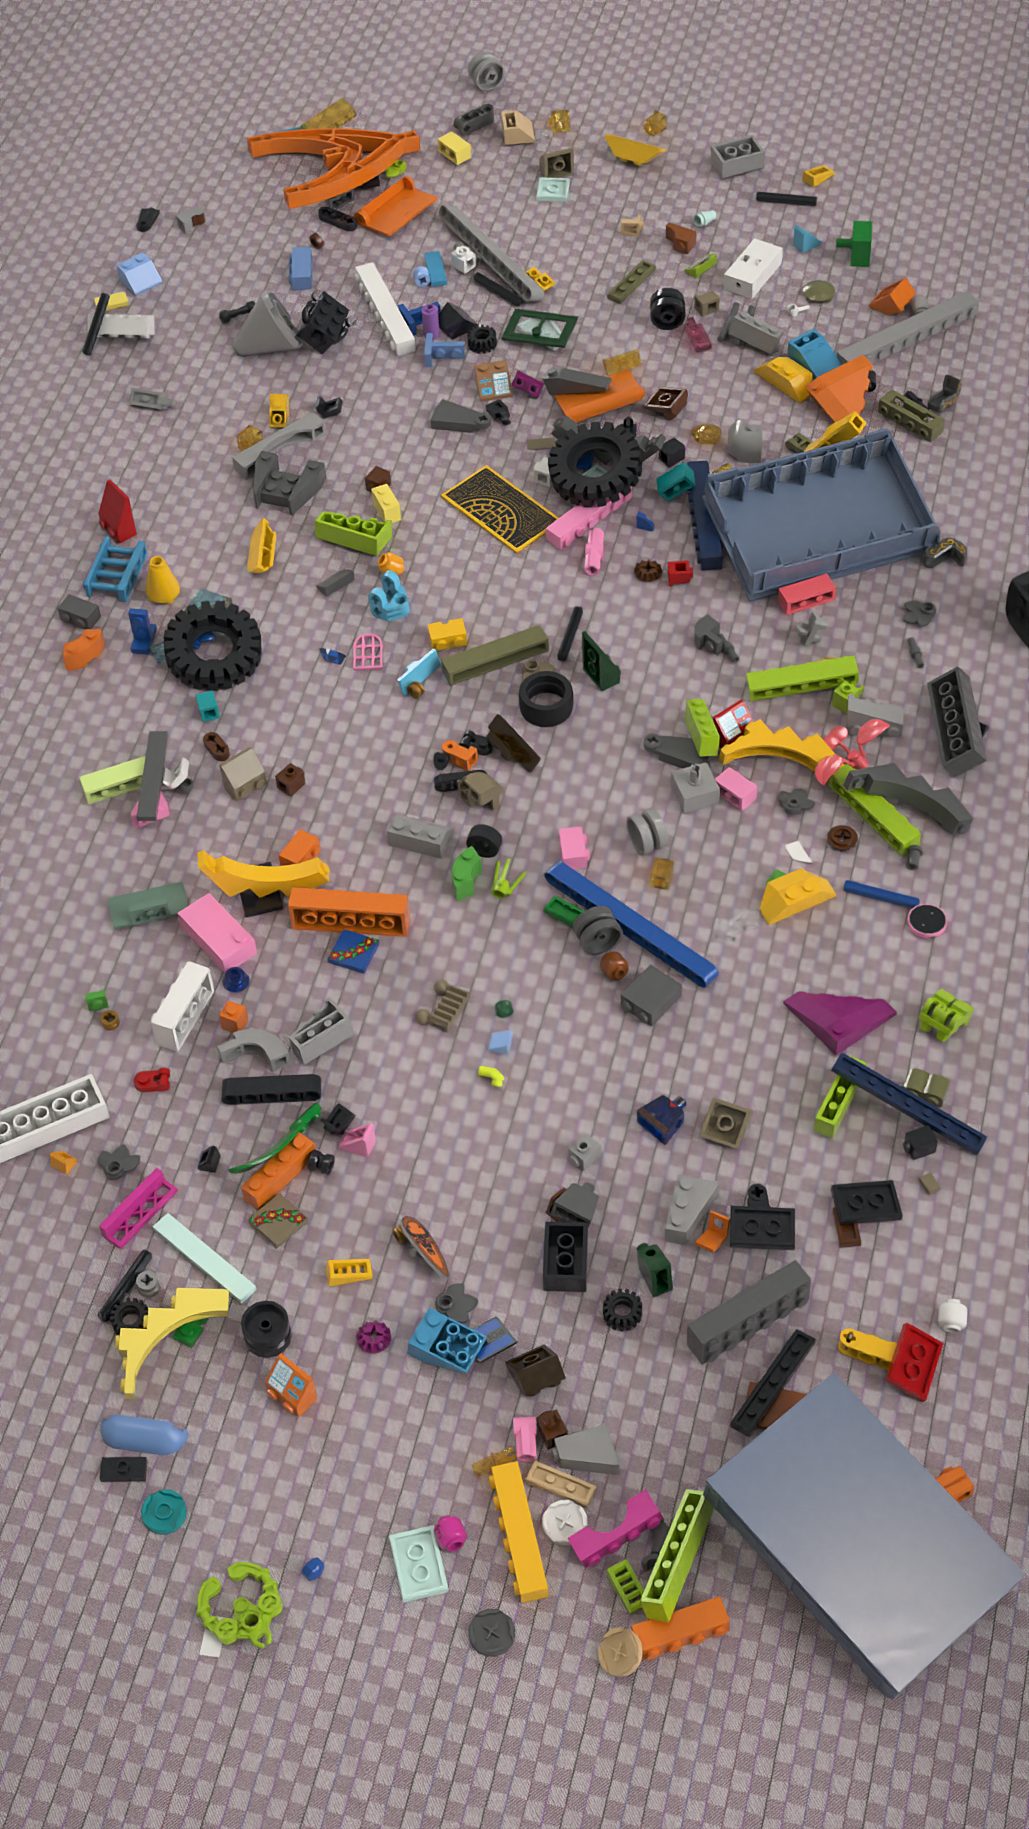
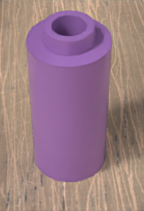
[422,304,440,340]

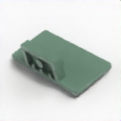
[108,882,188,929]

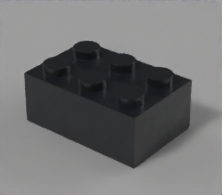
[543,1221,588,1292]

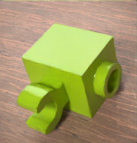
[832,680,864,715]

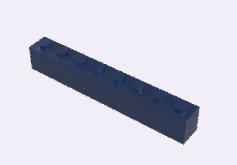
[687,460,723,571]

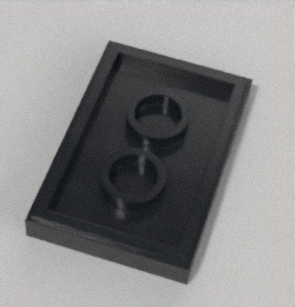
[239,861,283,918]
[831,1180,903,1225]
[730,1206,795,1250]

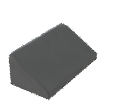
[316,569,355,596]

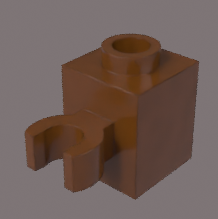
[536,1409,568,1450]

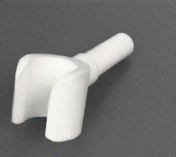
[788,304,810,317]

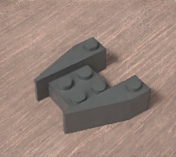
[253,451,326,515]

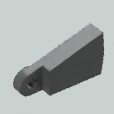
[431,399,491,433]
[643,734,709,769]

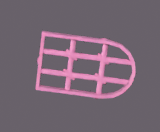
[353,633,383,671]

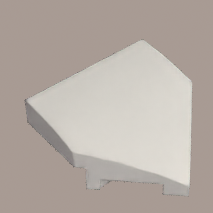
[161,757,189,789]

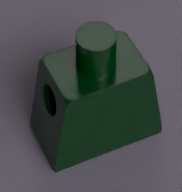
[637,1243,673,1298]

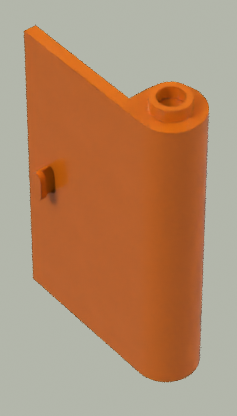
[354,176,438,237]
[554,370,645,423]

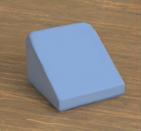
[488,1030,513,1054]

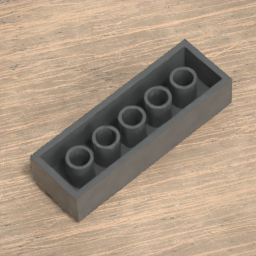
[927,666,987,777]
[687,1260,811,1365]

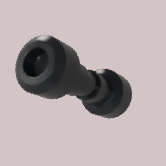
[219,300,256,324]

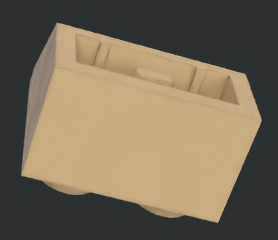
[501,110,535,145]

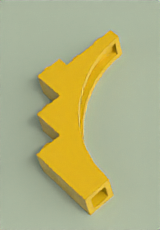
[804,411,866,452]
[718,719,845,784]

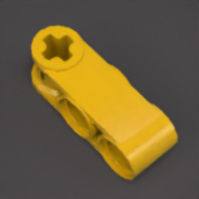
[838,1328,897,1370]

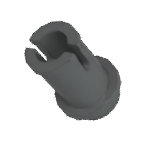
[906,845,923,870]

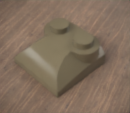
[699,1097,753,1150]

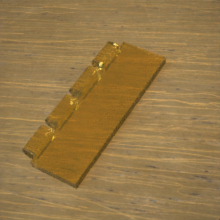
[301,97,357,129]

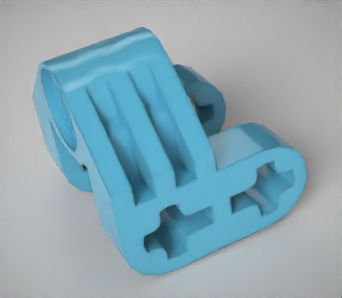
[368,570,410,621]

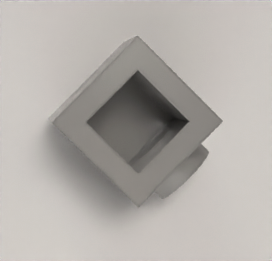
[568,1133,601,1171]

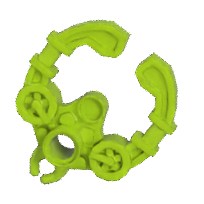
[195,1562,283,1649]

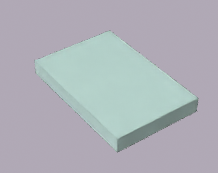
[389,1525,449,1603]

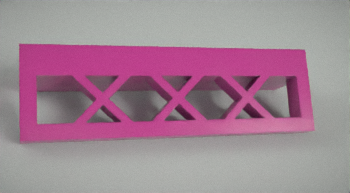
[99,1168,178,1250]

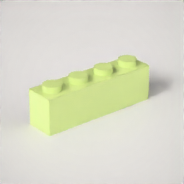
[79,756,145,804]

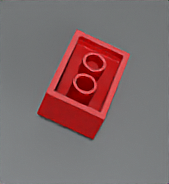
[98,479,137,544]

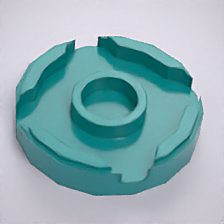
[141,1489,187,1535]

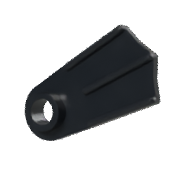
[137,207,160,232]

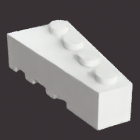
[88,314,155,338]

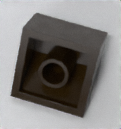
[505,1344,566,1397]

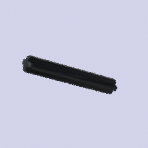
[756,192,817,206]
[473,272,523,306]
[82,292,110,355]
[557,606,583,661]
[97,1249,152,1322]

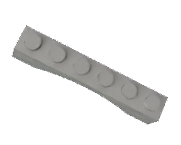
[232,412,326,480]

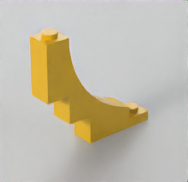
[197,850,330,899]

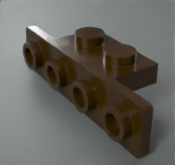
[487,714,541,772]

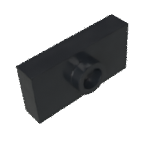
[99,1457,148,1482]

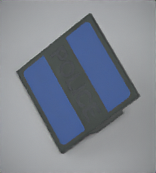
[473,1316,518,1364]

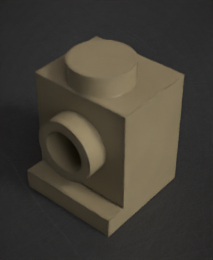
[694,291,720,317]

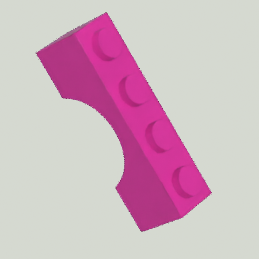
[567,1489,664,1568]

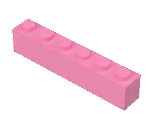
[546,486,632,550]

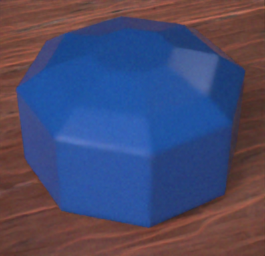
[302,1557,325,1581]

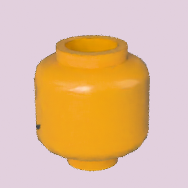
[378,552,405,575]

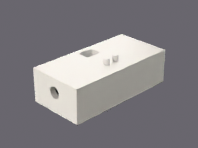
[724,238,782,299]

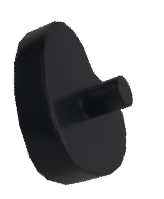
[433,752,450,770]

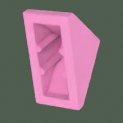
[339,1123,376,1157]

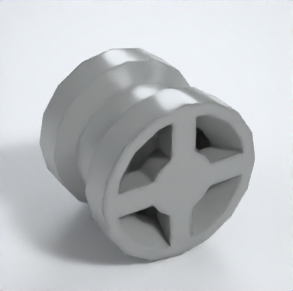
[136,1271,160,1298]

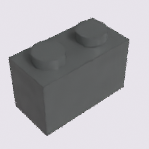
[58,594,101,629]

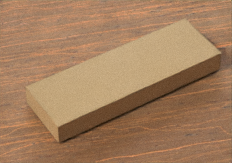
[525,1461,597,1509]

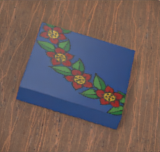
[327,929,380,974]

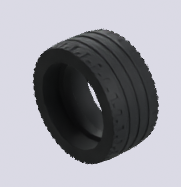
[519,671,574,727]

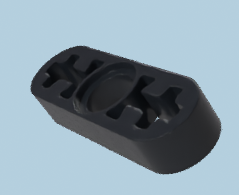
[318,206,357,231]
[434,770,487,792]

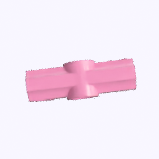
[584,528,604,576]

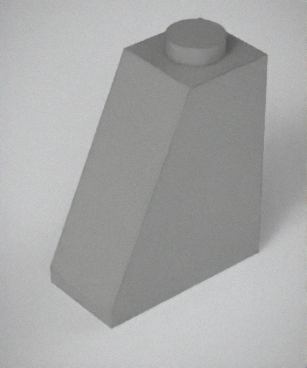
[551,1424,620,1475]

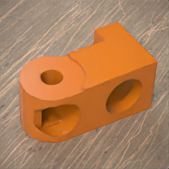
[442,740,478,771]

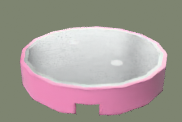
[907,904,947,939]

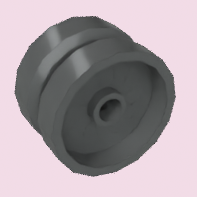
[573,906,623,955]

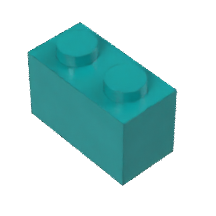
[656,462,695,502]

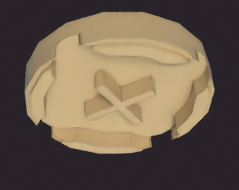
[598,1627,643,1677]

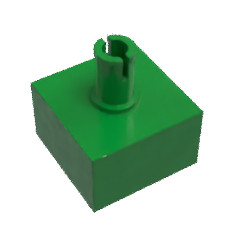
[836,221,873,267]

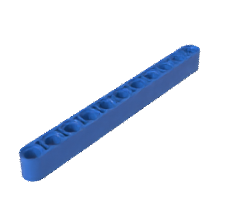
[544,861,719,988]

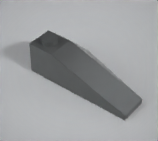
[543,368,612,395]

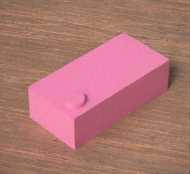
[178,893,257,974]

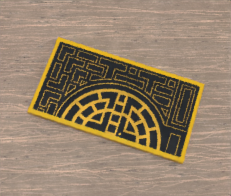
[441,465,559,554]

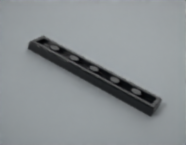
[730,1329,816,1438]

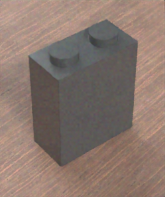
[621,964,682,1026]

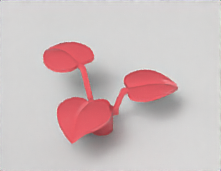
[815,719,890,786]

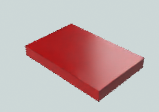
[885,1322,943,1402]

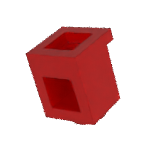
[667,560,693,587]

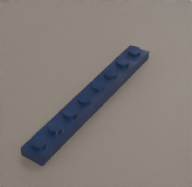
[831,1052,987,1156]

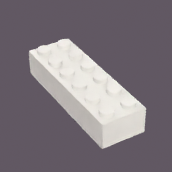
[0,1074,110,1163]

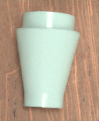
[693,210,717,227]

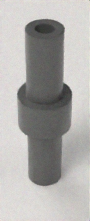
[717,633,740,662]
[907,637,924,668]

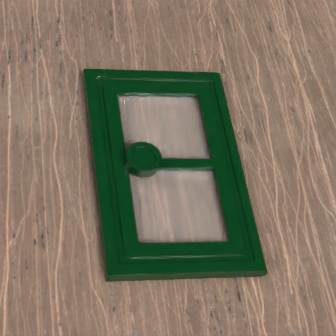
[501,308,578,348]

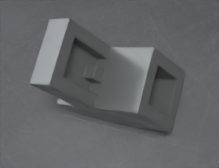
[694,614,723,656]

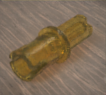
[472,1446,517,1476]

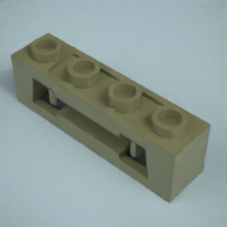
[878,390,945,442]

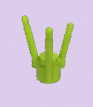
[490,858,527,899]

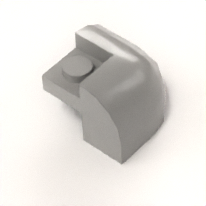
[728,419,762,463]

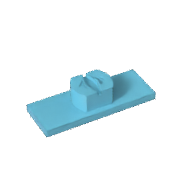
[397,649,441,696]

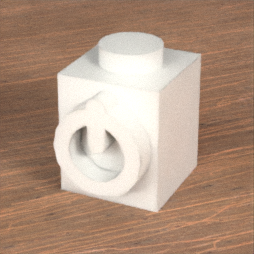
[451,246,476,274]
[533,457,552,487]

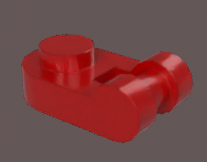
[133,1068,170,1092]

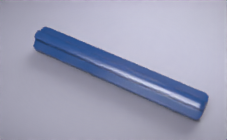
[843,880,920,908]

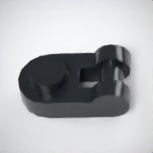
[459,730,494,756]

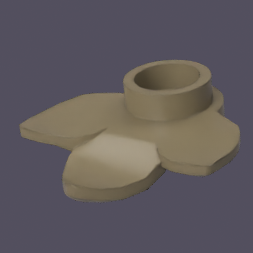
[522,659,555,680]

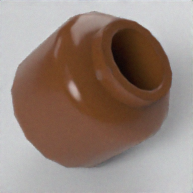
[600,951,629,981]

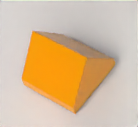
[50,1151,78,1175]

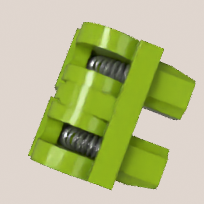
[918,989,975,1042]

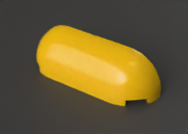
[247,518,276,574]

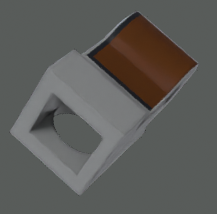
[176,206,206,234]

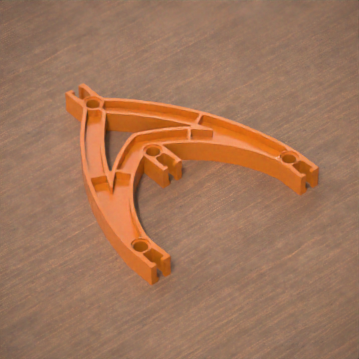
[247,128,421,209]

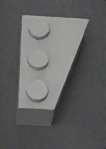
[846,693,903,737]
[289,997,354,1065]
[665,1174,720,1245]

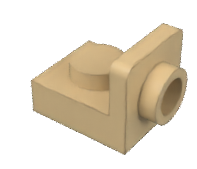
[621,214,644,236]

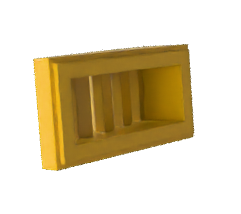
[802,165,835,188]
[326,1259,373,1286]

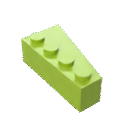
[315,511,392,556]

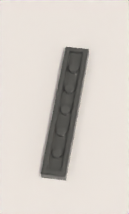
[137,731,168,821]

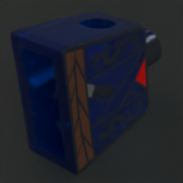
[637,1095,687,1145]

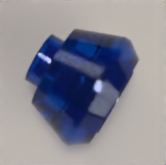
[223,967,250,992]

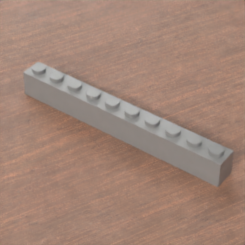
[837,291,979,365]

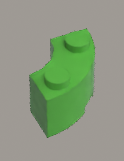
[452,846,482,902]

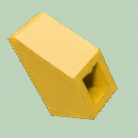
[269,394,289,428]

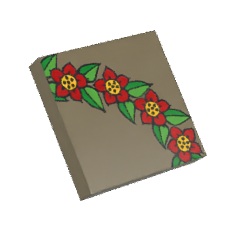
[248,1193,308,1248]

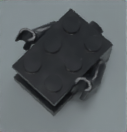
[296,291,357,354]

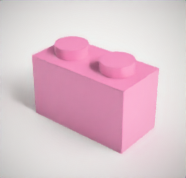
[715,767,757,811]
[559,827,590,869]

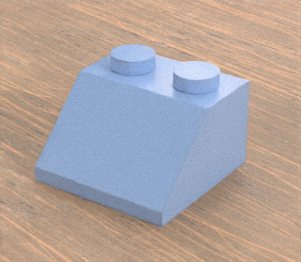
[116,253,162,296]

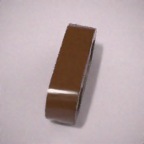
[203,732,230,761]

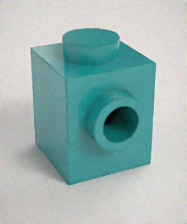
[195,690,220,722]

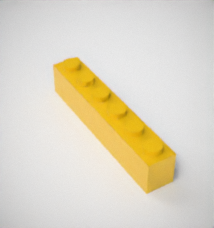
[488,1461,549,1603]

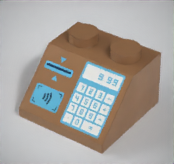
[474,360,513,402]

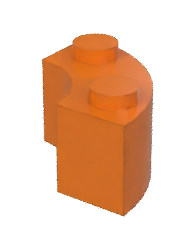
[63,629,105,671]

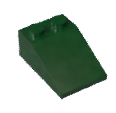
[582,631,621,691]

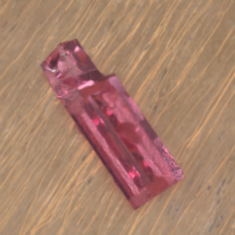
[686,316,712,353]

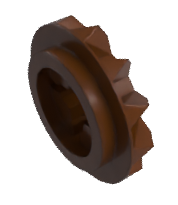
[634,559,662,582]
[827,825,858,852]

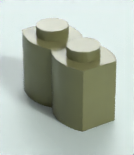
[903,1068,950,1107]

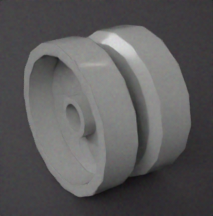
[467,51,505,91]
[626,807,669,856]

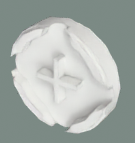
[542,1500,587,1546]

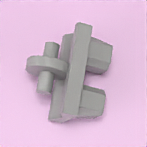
[795,611,828,647]

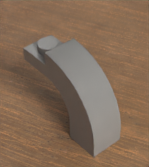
[218,1029,291,1071]

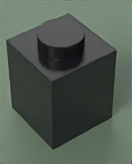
[659,437,685,468]
[903,1125,938,1160]

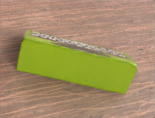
[684,254,717,278]

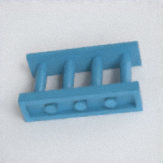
[83,536,148,602]

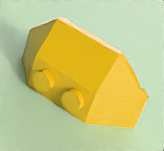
[605,134,665,166]
[754,357,812,404]
[759,868,836,925]

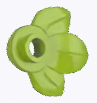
[385,160,407,178]

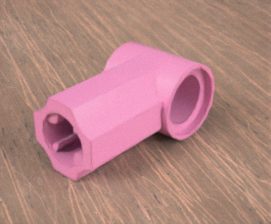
[513,1416,537,1463]

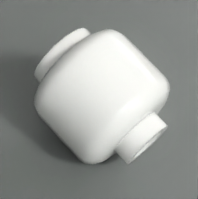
[938,1299,968,1333]

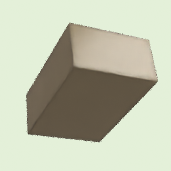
[919,1172,940,1195]

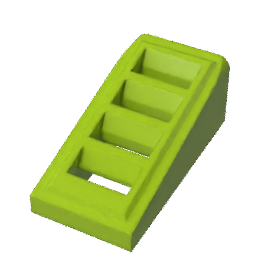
[607,1559,644,1615]

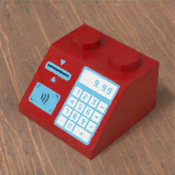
[713,699,754,749]

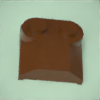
[643,387,688,419]

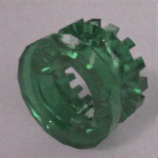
[494,1000,514,1019]

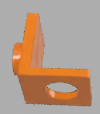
[695,1211,730,1253]

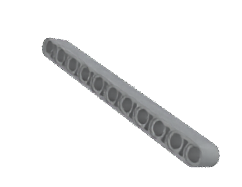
[438,205,544,302]

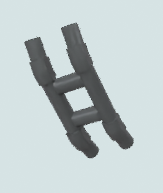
[717,302,755,346]

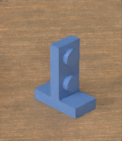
[424,333,465,367]

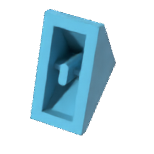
[793,224,822,253]

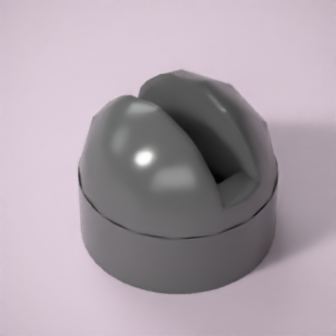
[178,778,193,794]

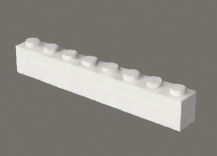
[354,262,416,356]

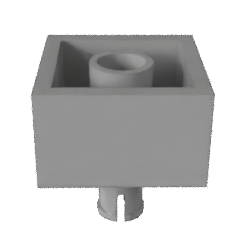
[671,762,720,813]

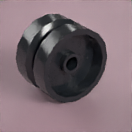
[650,288,685,330]
[241,1300,292,1358]

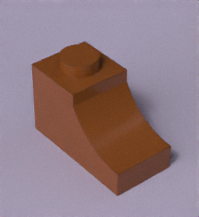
[666,222,696,255]

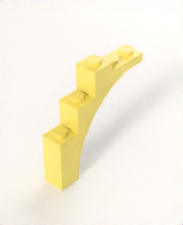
[115,1288,229,1399]

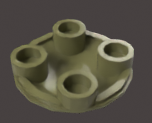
[803,280,835,303]

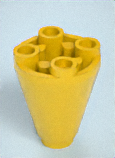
[145,556,180,604]

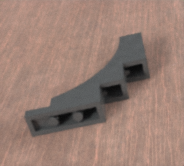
[551,415,666,465]
[843,763,974,835]

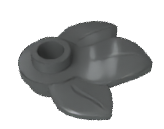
[903,601,937,626]
[778,789,815,815]
[99,1144,140,1180]
[435,1283,478,1323]

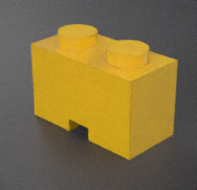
[427,618,467,651]

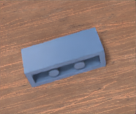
[289,247,313,290]

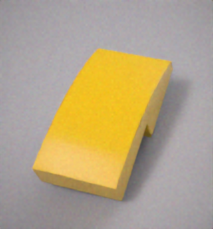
[525,267,555,292]

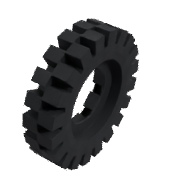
[548,422,643,507]
[163,601,262,691]

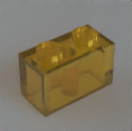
[602,349,642,375]

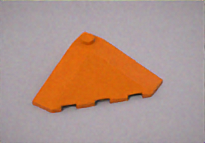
[805,355,873,423]

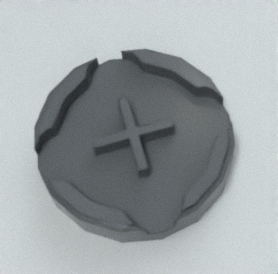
[468,1609,515,1657]

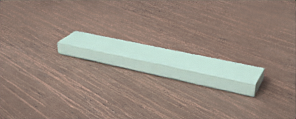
[153,1213,257,1304]

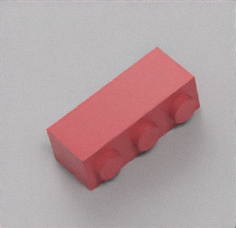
[778,573,836,615]

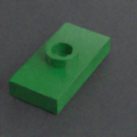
[543,895,584,928]

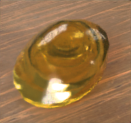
[691,423,722,445]

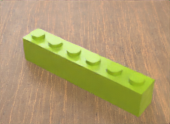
[746,655,859,702]
[829,763,921,856]
[640,1489,714,1622]

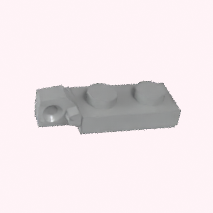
[129,388,176,409]

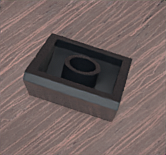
[438,302,479,340]

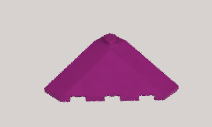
[783,991,897,1055]

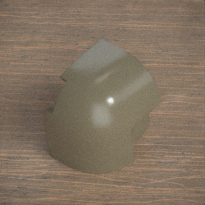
[458,772,505,811]

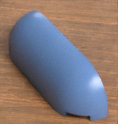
[101,1415,189,1455]

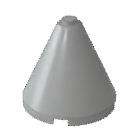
[232,289,304,356]

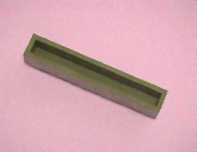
[441,625,549,686]

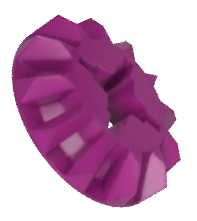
[356,1320,391,1353]

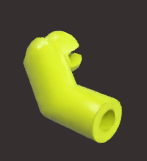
[478,1066,504,1087]

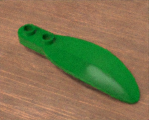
[228,1102,322,1174]

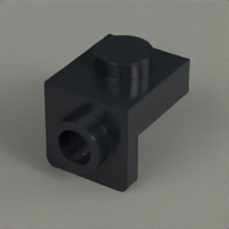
[315,396,343,419]
[320,1103,356,1135]

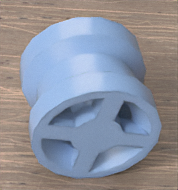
[413,266,430,287]

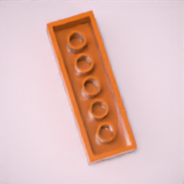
[288,887,410,937]

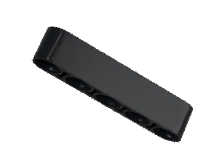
[221,1074,321,1105]

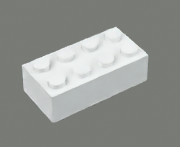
[151,961,214,1052]

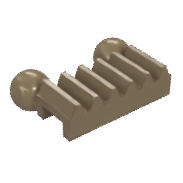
[415,980,470,1033]

